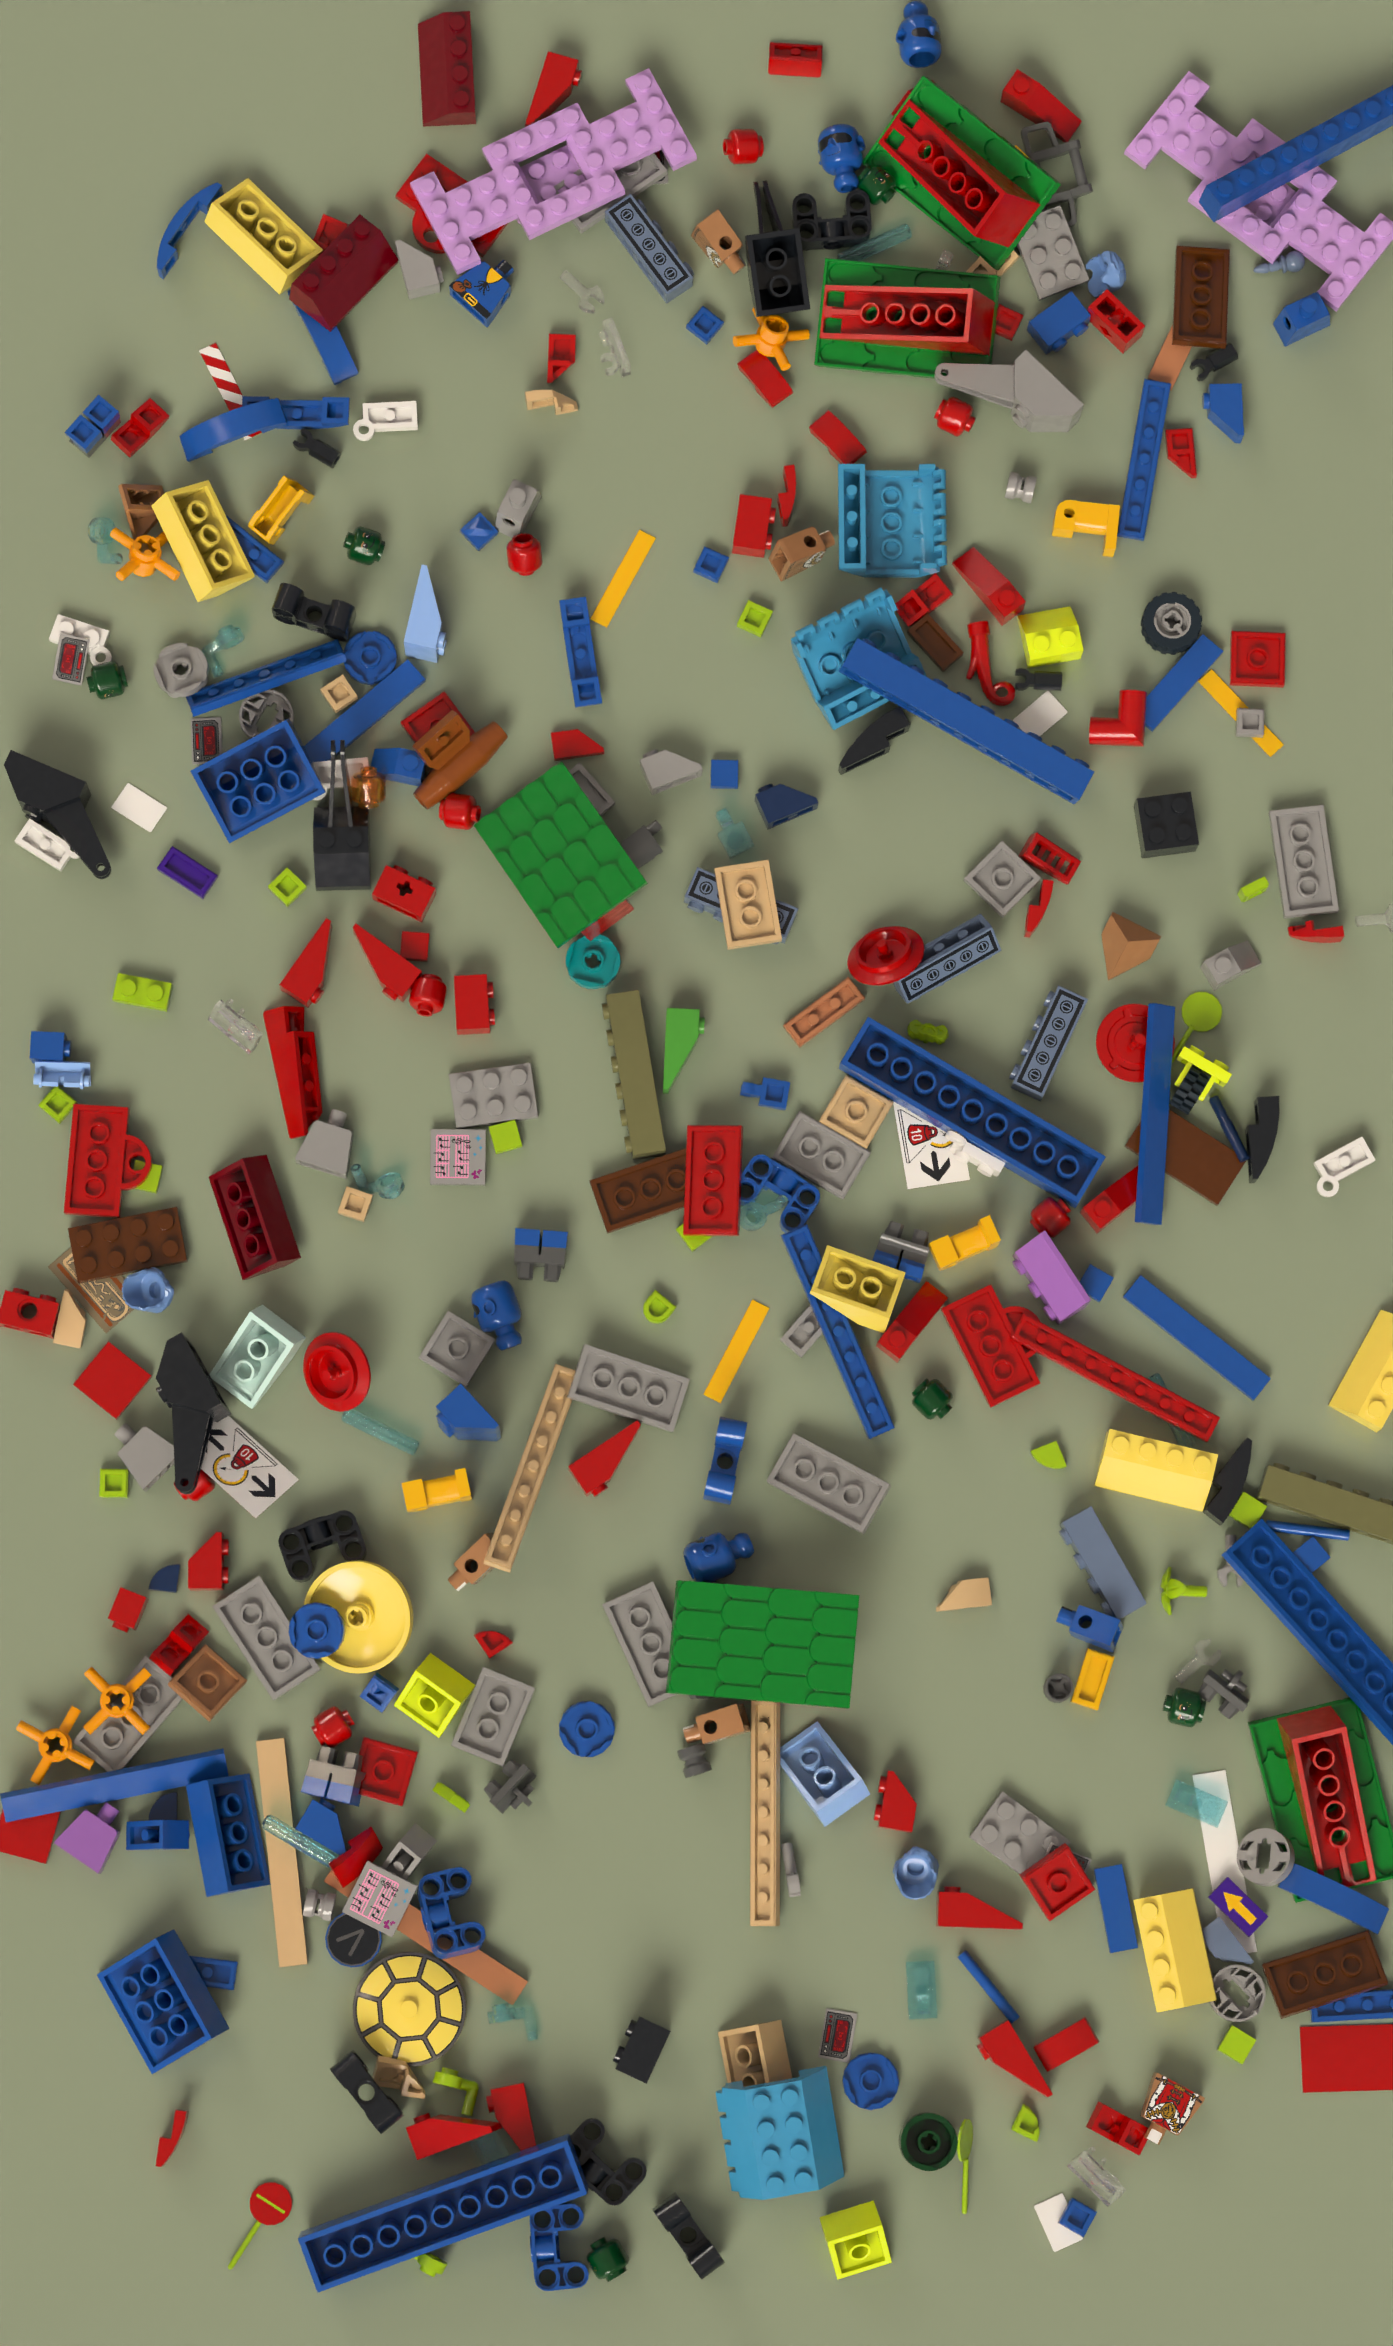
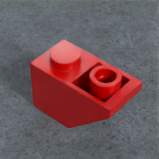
[188,1532,229,1591]
[873,1770,917,1833]

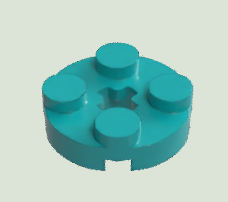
[566,934,620,989]

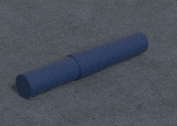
[1209,1096,1250,1162]

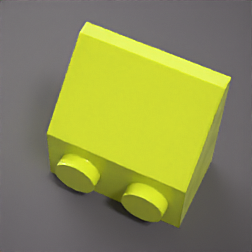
[1017,606,1084,668]
[394,1653,476,1738]
[819,2200,892,2280]

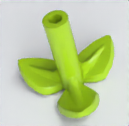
[1160,1567,1207,1615]

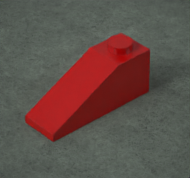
[525,51,582,127]
[1000,69,1082,143]
[952,547,1026,626]
[279,918,332,1008]
[352,923,422,1002]
[1080,1166,1138,1234]
[876,1281,948,1363]
[568,1420,641,1497]
[936,1886,1023,1930]
[977,2020,1053,2097]
[486,2082,536,2151]
[406,2113,502,2160]

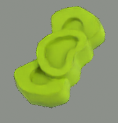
[907,1020,949,1045]

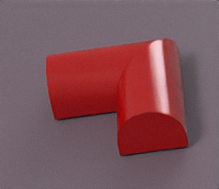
[1089,690,1147,747]

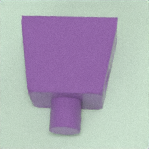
[54,1802,120,1874]

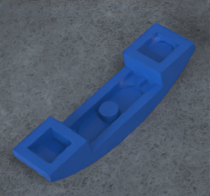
[157,182,224,280]
[287,290,358,385]
[242,396,350,429]
[179,398,287,462]
[559,597,602,708]
[1277,1863,1389,1934]

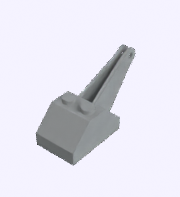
[934,350,1084,432]

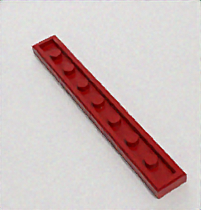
[1010,1313,1220,1443]

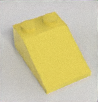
[810,1245,906,1333]

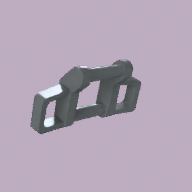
[1021,122,1093,228]

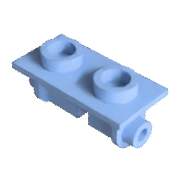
[33,1060,91,1089]

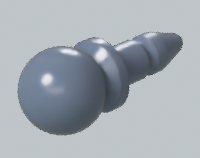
[1253,251,1305,274]

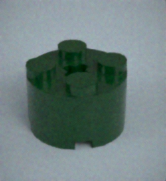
[899,2112,958,2171]

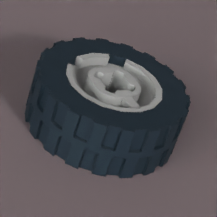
[1141,592,1202,655]

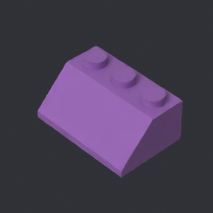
[1012,1231,1091,1325]

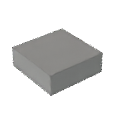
[1236,708,1264,738]

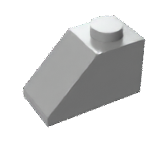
[395,240,444,300]
[640,749,703,795]
[1200,940,1261,991]
[381,1823,437,1880]

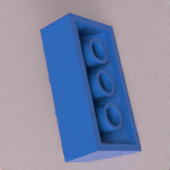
[436,1384,501,1441]
[186,1773,271,1897]

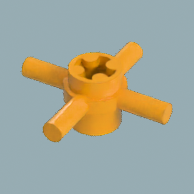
[733,307,810,371]
[110,527,180,581]
[83,1667,151,1735]
[16,1706,95,1785]

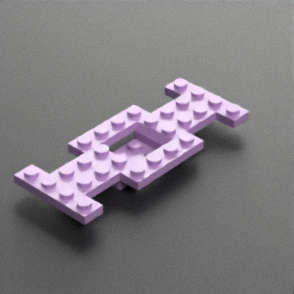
[410,68,697,275]
[1124,71,1393,312]

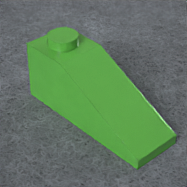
[663,1008,705,1094]

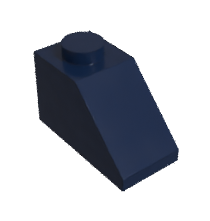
[755,784,818,830]

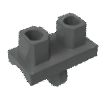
[1199,1669,1250,1719]
[484,1760,536,1814]

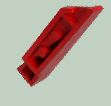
[263,1006,323,1139]

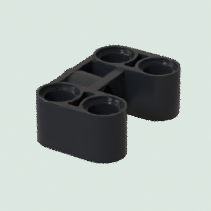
[791,190,872,251]
[272,583,356,642]
[278,1510,367,1583]
[330,2050,405,2134]
[570,2118,647,2206]
[652,2192,725,2280]

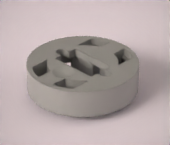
[239,689,294,739]
[1237,1828,1295,1886]
[1209,1965,1266,2022]

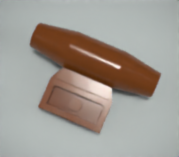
[412,710,508,810]

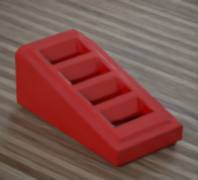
[1019,832,1081,885]

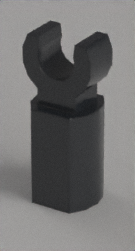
[1190,343,1238,382]
[293,429,341,468]
[1015,668,1062,691]

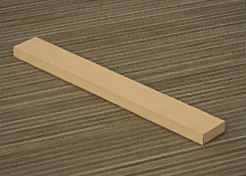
[483,1364,575,1573]
[750,1700,780,1926]
[256,1738,308,1967]

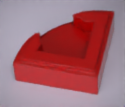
[474,1631,513,1659]

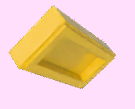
[1070,1648,1114,1711]

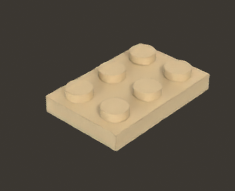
[714,860,782,950]

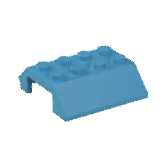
[838,464,947,578]
[791,587,927,730]
[715,2066,844,2200]

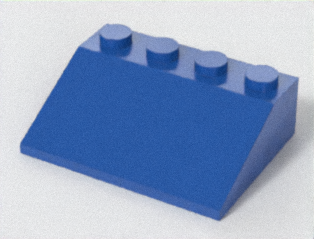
[190,719,326,844]
[97,1929,230,2074]

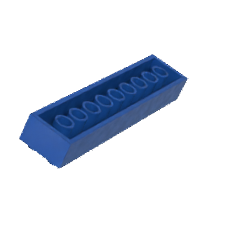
[839,1017,1106,1208]
[298,2134,589,2292]

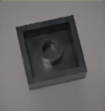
[1134,791,1199,859]
[613,2016,671,2084]

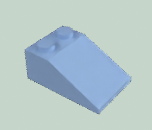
[404,565,447,663]
[780,1721,870,1827]

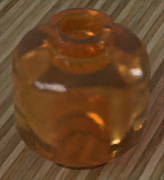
[351,766,386,809]

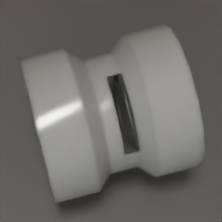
[1005,472,1037,504]
[303,1889,337,1922]

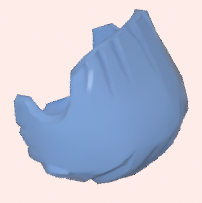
[1085,250,1126,299]
[122,1267,174,1314]
[892,1846,939,1900]

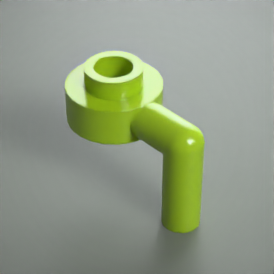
[432,2067,479,2116]
[414,2252,447,2277]

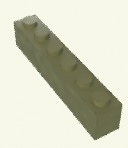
[602,990,666,1160]
[1256,1463,1393,1545]

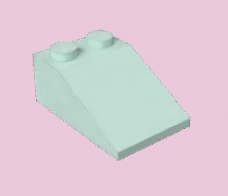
[209,1305,306,1409]

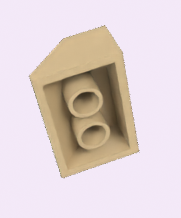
[718,2020,792,2087]

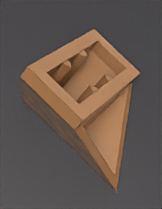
[118,484,164,540]
[1101,912,1161,980]

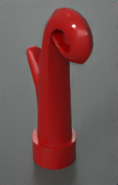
[966,621,1015,706]

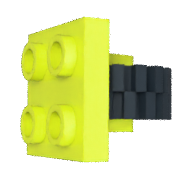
[1169,1045,1232,1115]

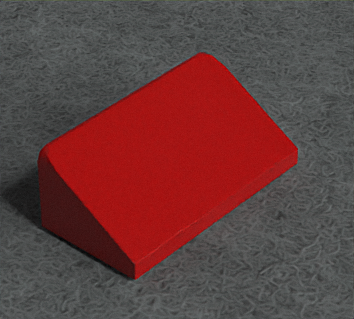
[768,42,823,78]

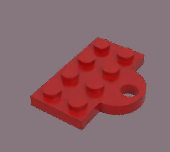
[396,153,508,258]
[64,1104,152,1218]
[941,1284,1040,1408]

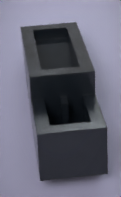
[838,706,910,775]
[1245,1096,1280,1183]
[1203,1437,1252,1525]

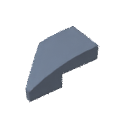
[1202,1916,1254,1965]

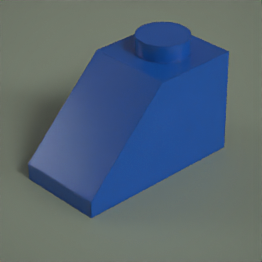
[1202,383,1244,443]
[369,748,427,786]
[295,1798,347,1855]
[126,1820,190,1850]

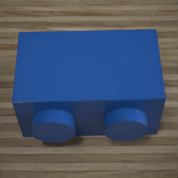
[1027,291,1091,355]

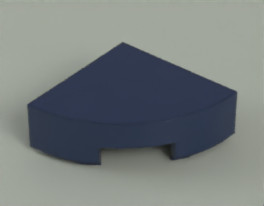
[149,1564,181,1593]
[148,1792,178,1821]

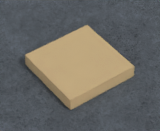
[819,1075,894,1149]

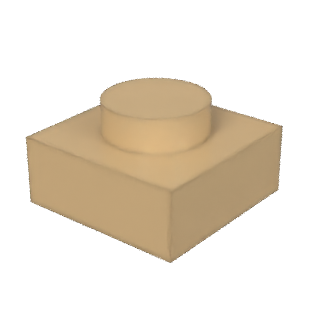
[320,674,358,713]
[338,1186,373,1222]

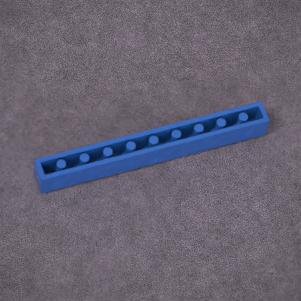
[1198,85,1393,222]
[838,638,1094,804]

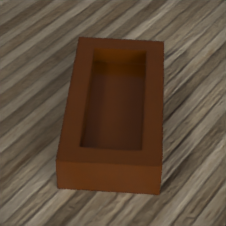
[907,613,964,672]

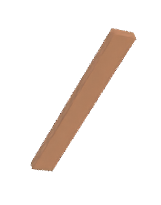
[324,1870,528,2006]

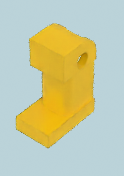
[248,476,315,545]
[1052,500,1120,557]
[928,1215,1001,1271]
[401,1468,472,1512]

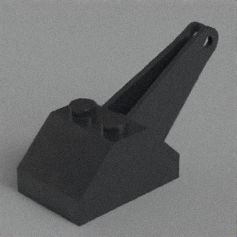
[745,180,810,317]
[313,740,371,891]
[4,750,111,879]
[156,1332,231,1494]

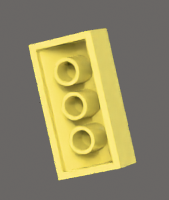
[204,178,323,295]
[151,480,255,602]
[1328,1310,1393,1433]
[1094,1429,1218,1512]
[1133,1888,1217,2012]

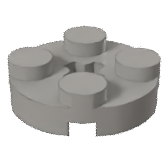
[154,643,209,698]

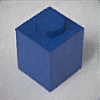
[30,1031,71,1063]

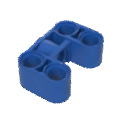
[740,1154,820,1233]
[703,1417,748,1505]
[417,1867,486,1959]
[530,2203,589,2291]

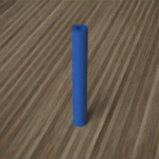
[1266,1520,1350,1541]
[958,1950,1020,2024]

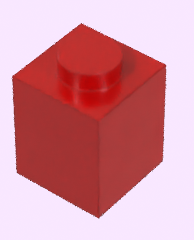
[108,1587,149,1633]

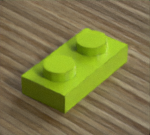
[112,973,173,1012]

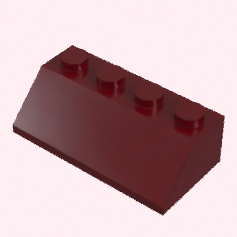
[418,11,476,127]
[289,214,398,332]
[209,1154,301,1280]

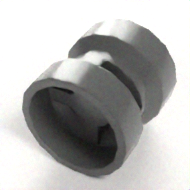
[1043,1674,1073,1703]
[677,1743,712,1778]

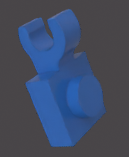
[740,1077,790,1110]

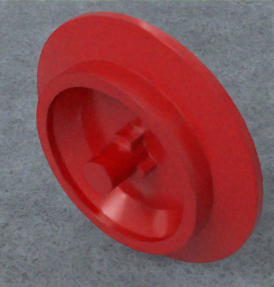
[847,926,925,985]
[1096,1004,1175,1083]
[303,1332,371,1412]

